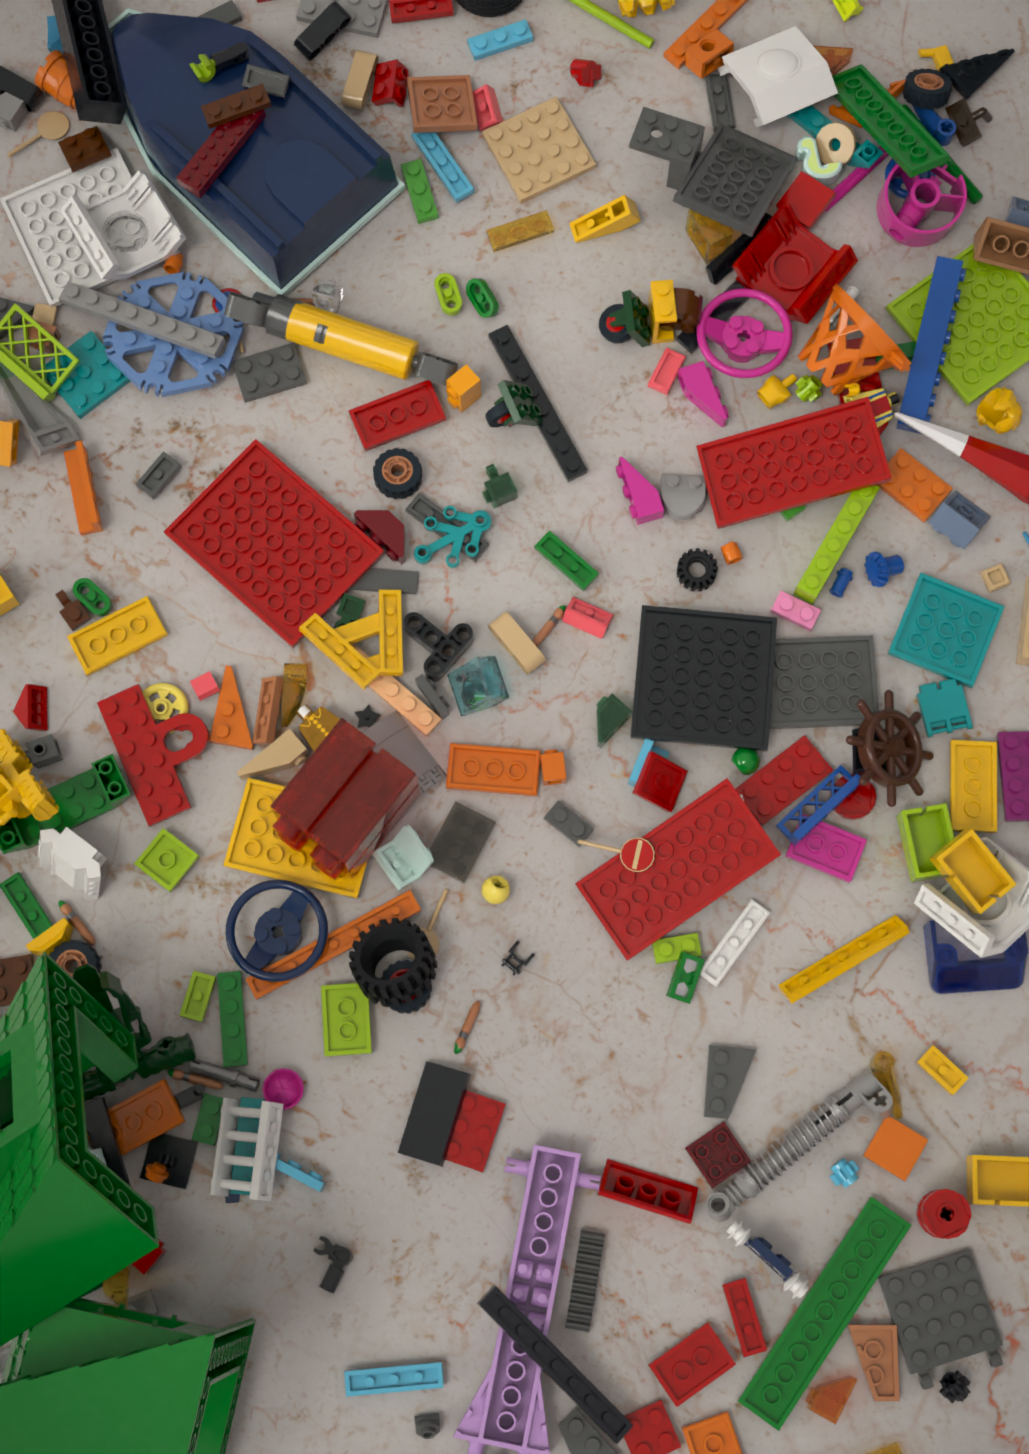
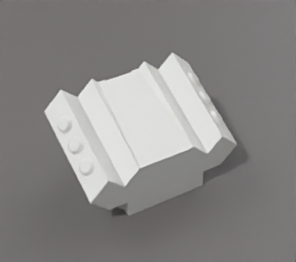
[38,827,107,901]

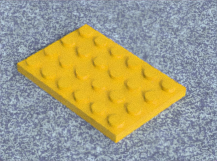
[223,778,381,899]

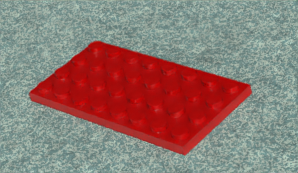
[696,397,892,529]
[575,778,781,961]

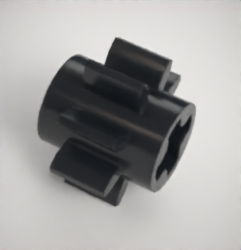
[939,1370,971,1404]

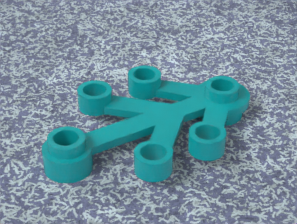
[414,506,491,568]

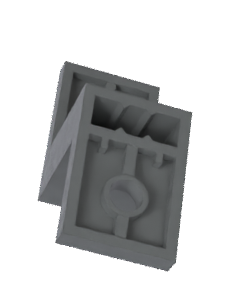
[629,107,705,190]

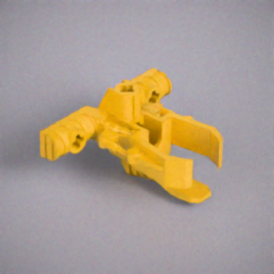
[0,729,59,828]

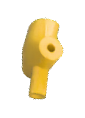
[756,373,797,409]

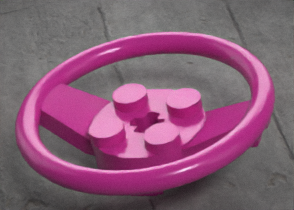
[697,288,793,378]

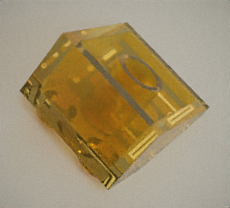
[685,209,733,265]

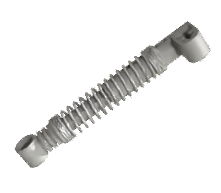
[706,1070,894,1222]

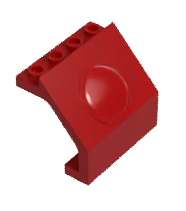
[732,203,858,324]

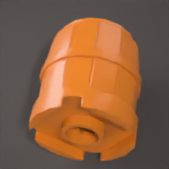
[34,50,76,109]

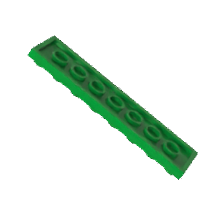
[832,64,949,178]

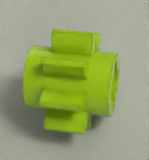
[795,375,822,402]

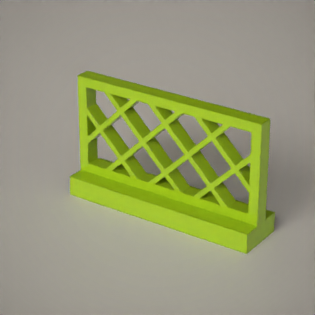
[0,304,81,402]

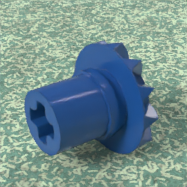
[864,552,904,588]

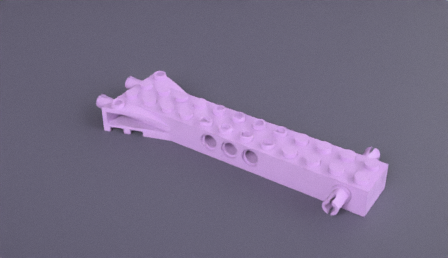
[453,1145,601,1454]

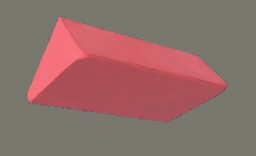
[472,84,503,131]
[562,597,613,639]

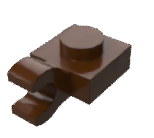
[55,589,91,631]

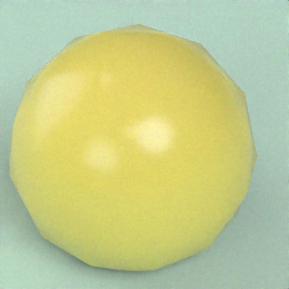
[481,876,510,904]

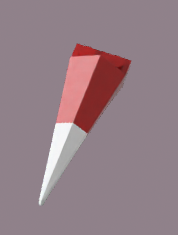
[893,412,1029,505]

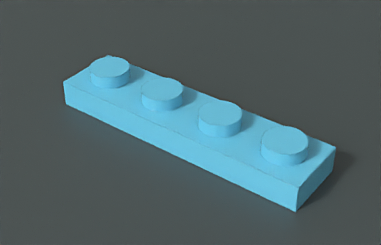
[411,132,474,203]
[344,1362,444,1397]

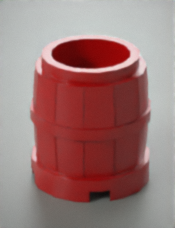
[916,1189,972,1239]

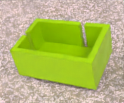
[896,803,954,883]

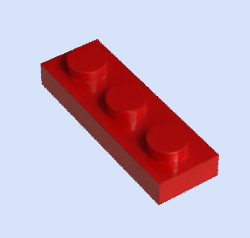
[389,0,454,24]
[722,1278,767,1357]

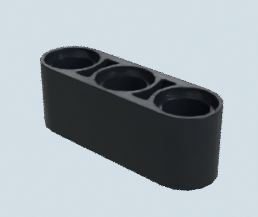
[294,1,352,61]
[0,66,44,112]

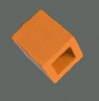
[540,749,566,786]

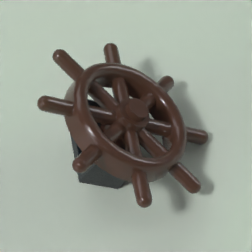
[846,690,934,807]

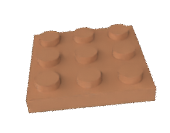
[407,75,477,133]

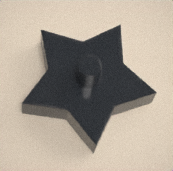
[355,704,381,728]

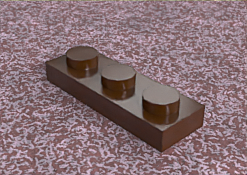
[201,83,272,129]

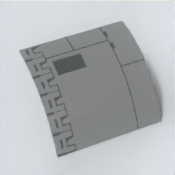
[331,711,447,826]

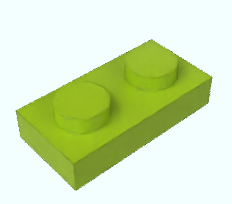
[652,933,702,964]
[179,970,217,1023]

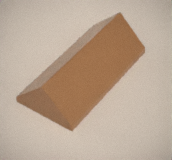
[973,217,1029,274]

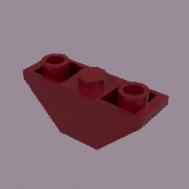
[354,510,405,565]

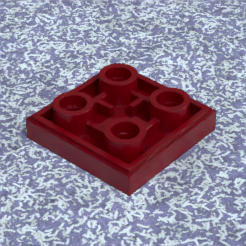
[685,1122,751,1189]

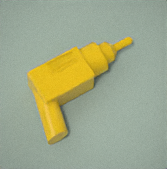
[918,45,954,86]

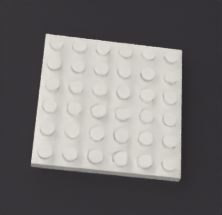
[0,148,147,307]

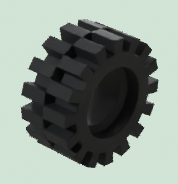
[677,548,718,592]

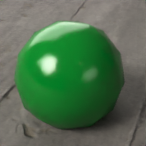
[731,749,760,775]

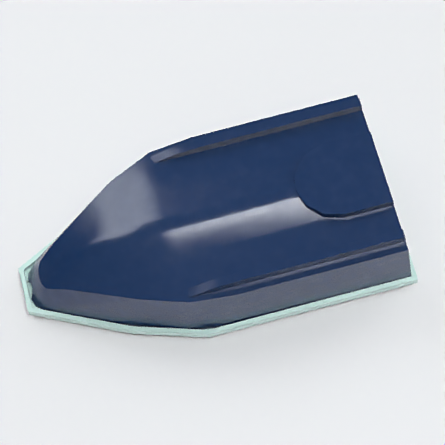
[108,8,405,296]

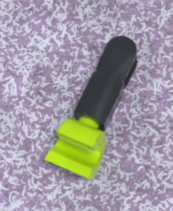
[189,42,249,83]

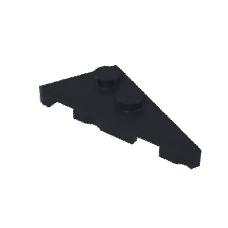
[939,48,1015,99]

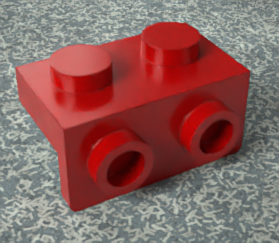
[371,59,409,107]

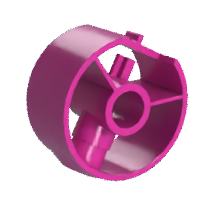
[876,164,967,247]

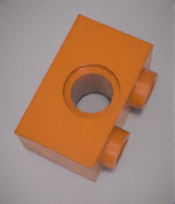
[685,29,734,79]

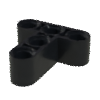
[404,612,473,682]

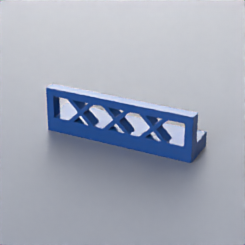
[776,765,860,846]

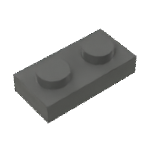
[135,451,182,500]
[415,674,450,719]
[544,800,594,847]

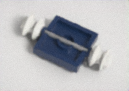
[726,1220,809,1299]

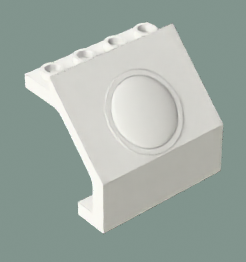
[718,26,838,128]
[914,837,1029,958]

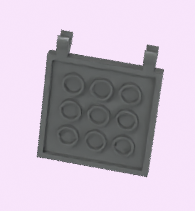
[878,1249,1003,1390]

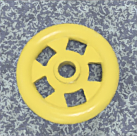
[143,683,189,735]

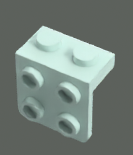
[372,824,434,891]

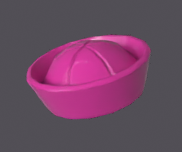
[262,1068,304,1110]

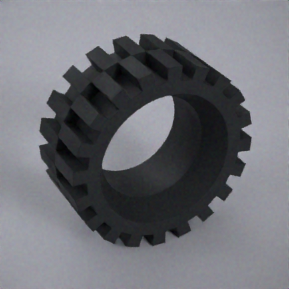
[349,918,437,1007]

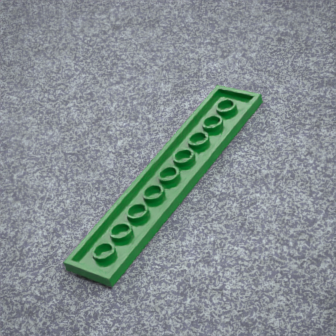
[737,1197,911,1431]

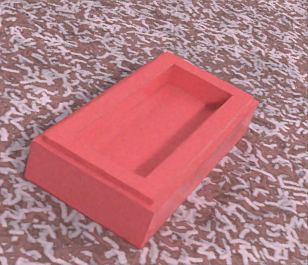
[647,347,686,395]

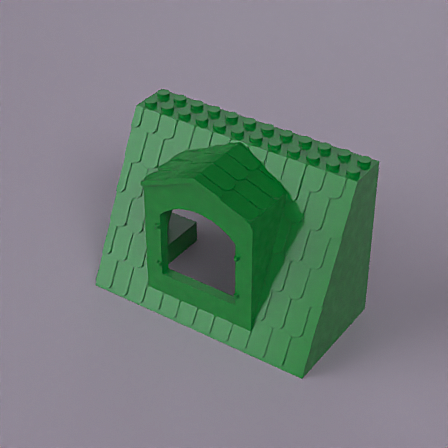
[0,951,159,1347]
[0,1297,256,1454]

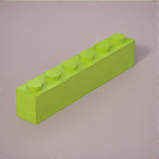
[793,485,880,605]

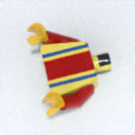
[843,381,899,436]

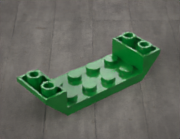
[0,754,131,854]

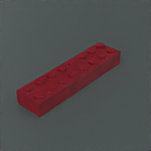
[176,109,266,199]

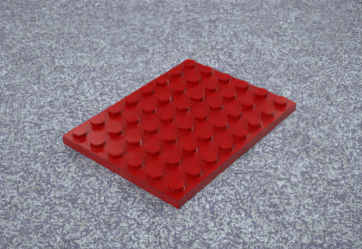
[164,439,385,648]

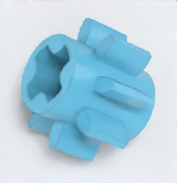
[829,1158,859,1188]

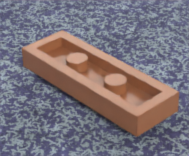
[252,676,284,746]

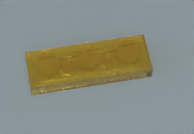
[486,210,554,252]

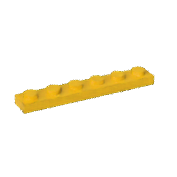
[778,915,910,1004]

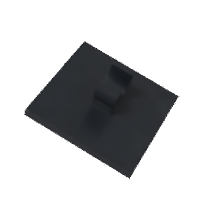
[140,1134,199,1189]

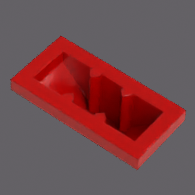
[13,684,48,731]

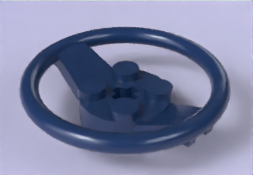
[225,880,328,982]

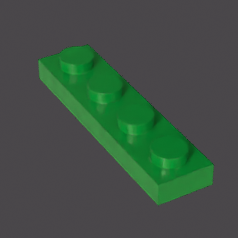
[217,971,248,1068]

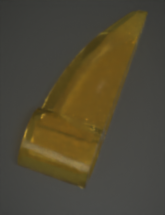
[281,663,308,727]
[870,1051,903,1119]

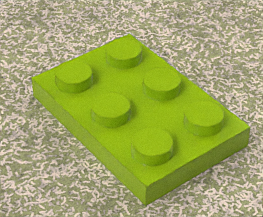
[321,983,372,1057]

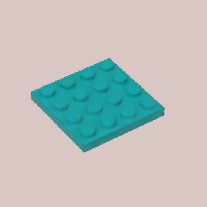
[887,573,1005,688]

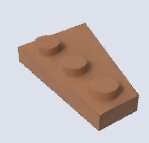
[847,1324,900,1401]

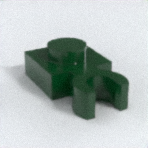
[334,593,366,629]

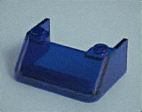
[923,920,1028,995]

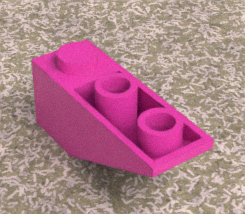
[677,361,729,428]
[616,457,664,525]

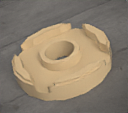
[816,123,857,166]

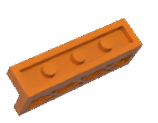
[64,440,103,536]

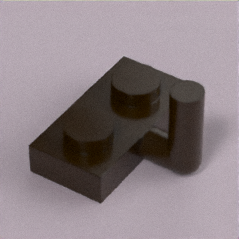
[945,98,993,147]

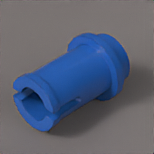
[829,568,853,598]

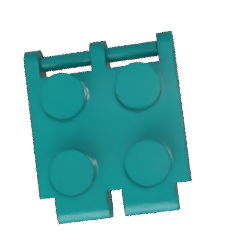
[916,679,973,738]

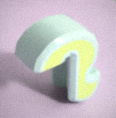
[795,136,842,186]

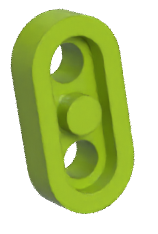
[434,273,462,316]

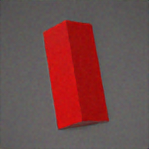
[597,1159,698,1224]

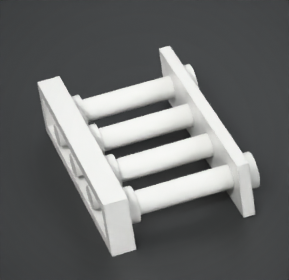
[210,1098,284,1201]

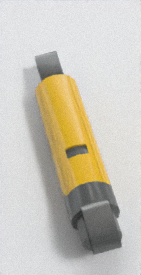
[224,291,459,386]

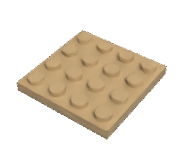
[482,96,596,204]

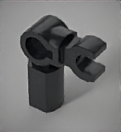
[313,1236,353,1294]

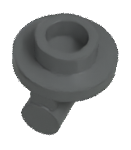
[414,1413,440,1439]

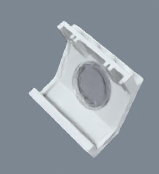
[60,170,186,280]

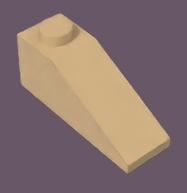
[236,729,309,780]

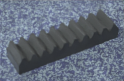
[565,1230,605,1332]

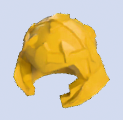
[976,386,1023,434]

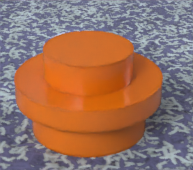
[145,1162,169,1183]

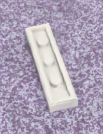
[699,899,770,987]

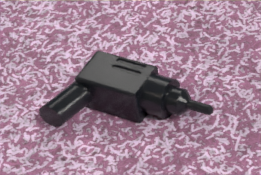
[174,1083,205,1109]

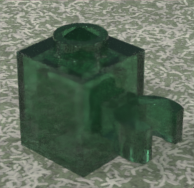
[482,464,517,509]

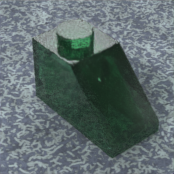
[596,693,632,749]

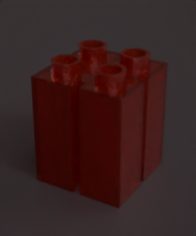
[270,718,421,880]

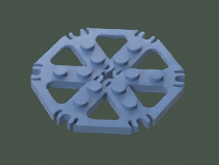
[103,271,244,397]

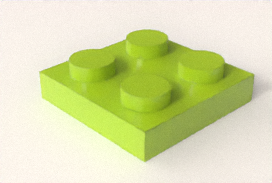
[134,828,200,893]

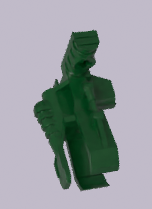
[72,963,196,1102]

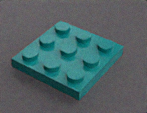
[39,331,131,419]

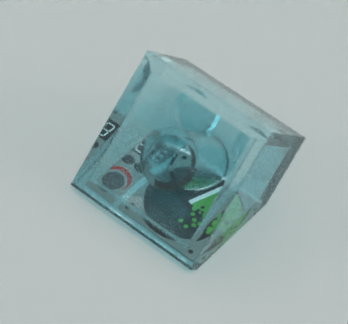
[447,656,510,716]

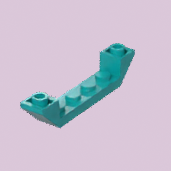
[787,105,883,169]

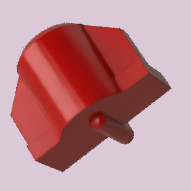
[570,58,601,87]

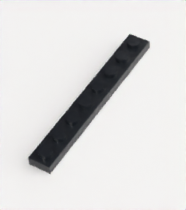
[488,325,588,482]
[477,1285,633,1444]

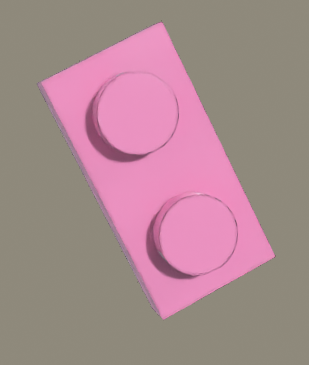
[770,591,821,632]

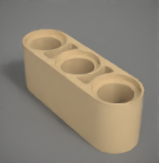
[341,50,378,110]
[488,611,546,675]

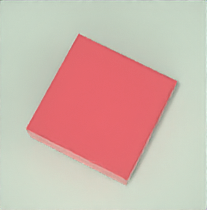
[190,671,220,701]

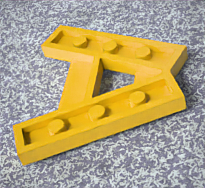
[299,590,403,690]

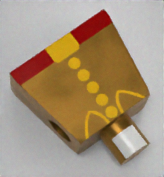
[297,704,352,761]

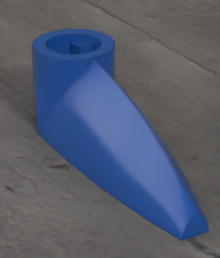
[912,105,956,146]

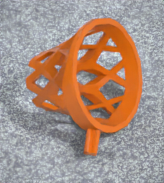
[797,284,912,396]

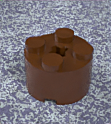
[659,288,703,334]

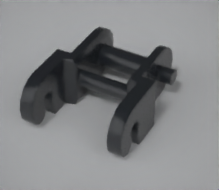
[501,940,535,976]

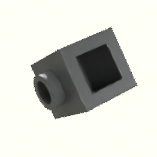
[25,734,63,769]

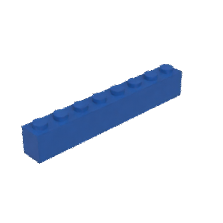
[897,256,966,434]

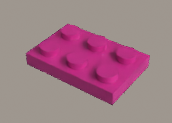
[785,814,867,883]

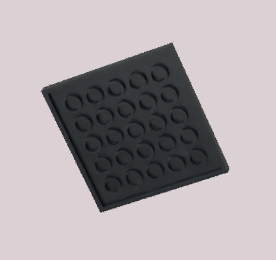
[630,605,777,751]

